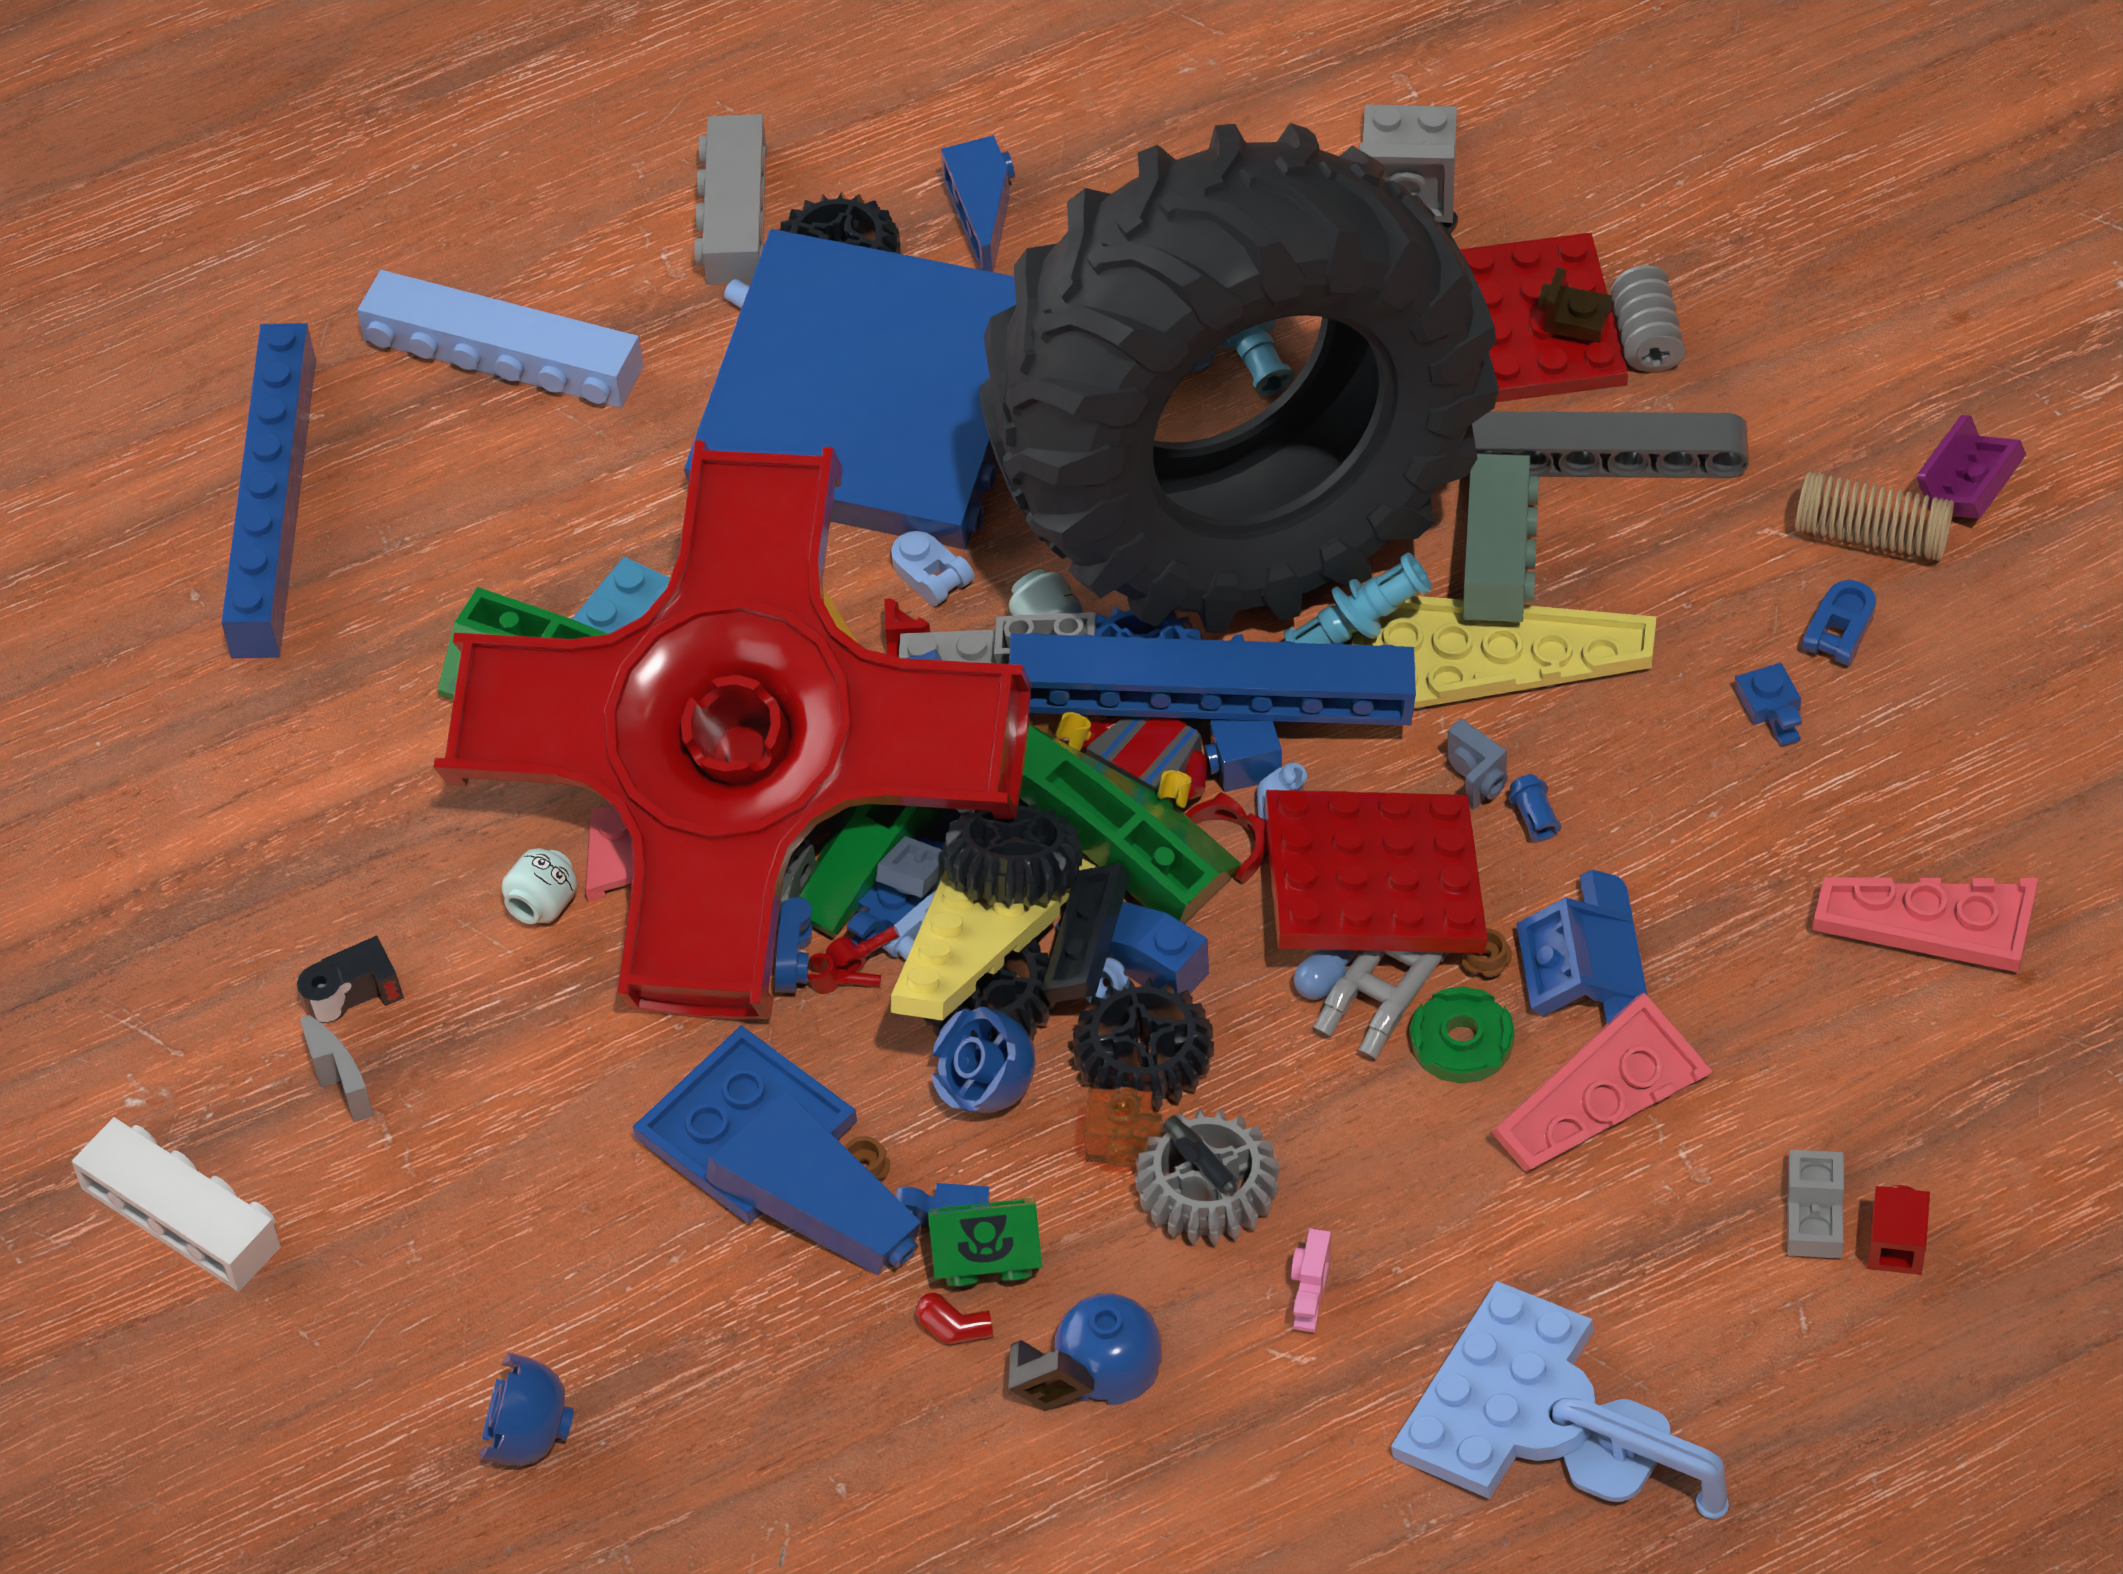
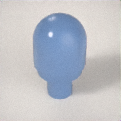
[1294,949,1356,1000]

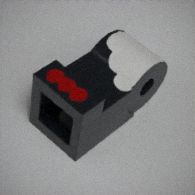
[297,935,404,1023]

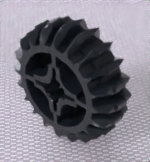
[779,191,901,254]
[942,804,1083,908]
[923,938,1056,1042]
[1073,977,1214,1113]

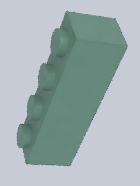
[1463,454,1539,622]

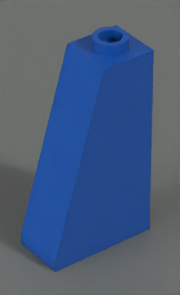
[706,1090,921,1276]

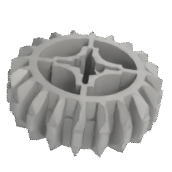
[1135,1107,1279,1246]

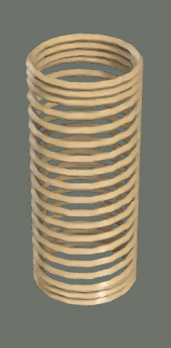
[1795,471,1954,561]

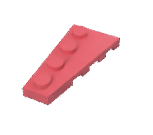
[1812,877,2039,973]

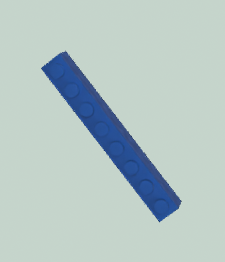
[221,323,316,658]
[1009,633,1416,726]

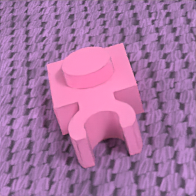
[1291,1228,1331,1333]

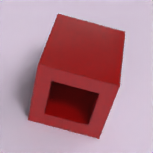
[1867,1185,1930,1275]

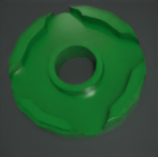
[1410,986,1515,1084]

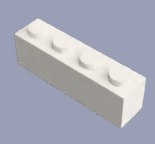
[71,1117,281,1292]

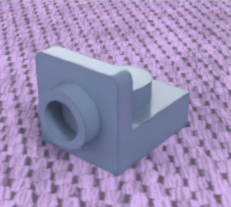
[1448,718,1508,809]
[876,836,945,898]

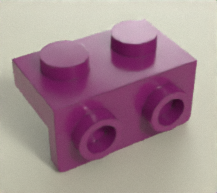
[1917,415,2026,519]

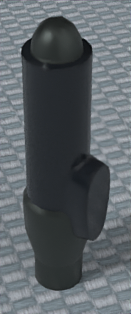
[1163,1115,1238,1195]

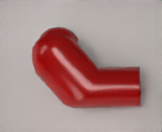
[916,1293,994,1344]

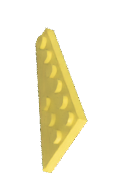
[1352,596,1657,708]
[891,852,1099,1020]

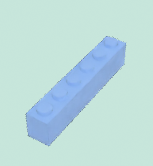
[357,270,644,408]

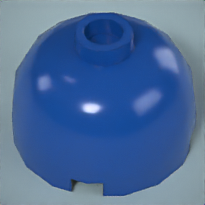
[932,1007,1036,1114]
[1054,1293,1162,1405]
[480,1352,574,1466]

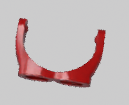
[1185,792,1268,883]

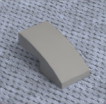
[300,1015,374,1122]
[1787,1150,1844,1259]

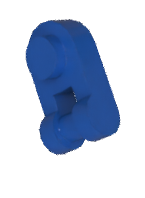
[1802,580,1876,666]
[775,897,812,993]

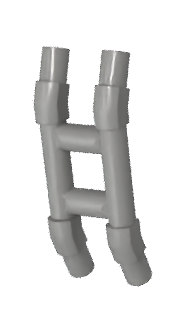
[1313,950,1449,1060]

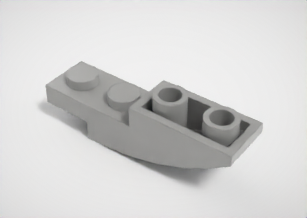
[899,612,1096,664]

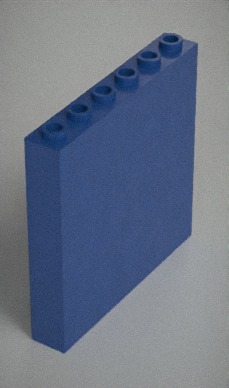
[684,229,1016,550]

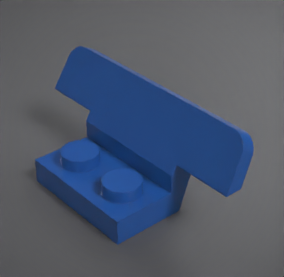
[1516,869,1647,1023]

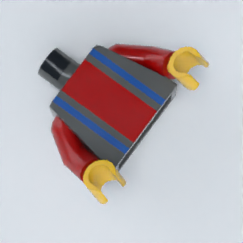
[1055,712,1207,808]

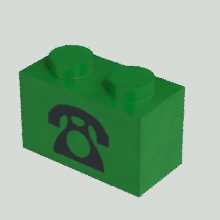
[928,1197,1043,1286]

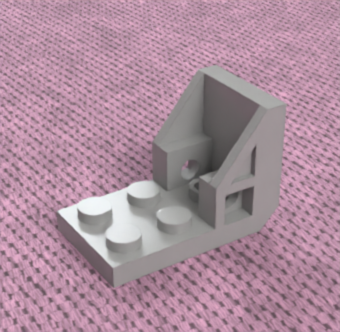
[1360,105,1457,223]

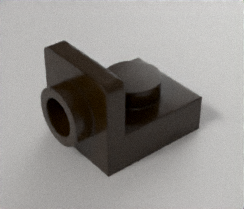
[1538,267,1612,343]
[1008,1340,1094,1411]

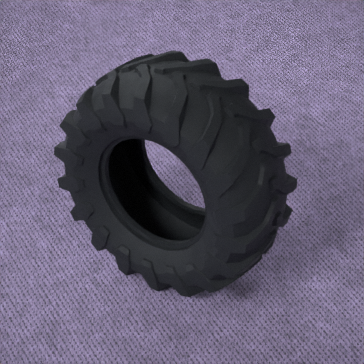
[980,123,1499,633]

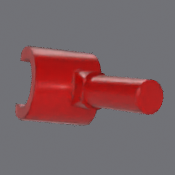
[826,925,900,972]
[807,953,882,994]

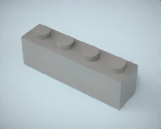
[694,114,767,285]

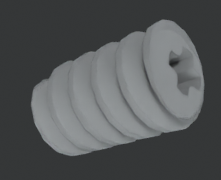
[1611,265,1686,372]

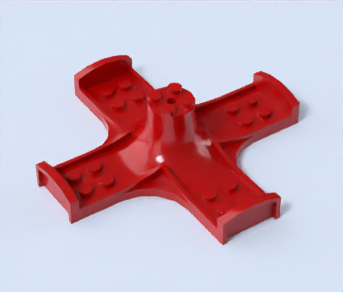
[433,440,1031,1019]

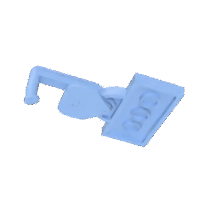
[1391,1281,1729,1519]

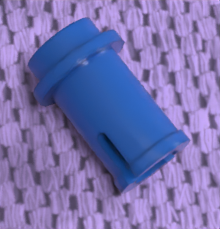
[1509,774,1562,842]

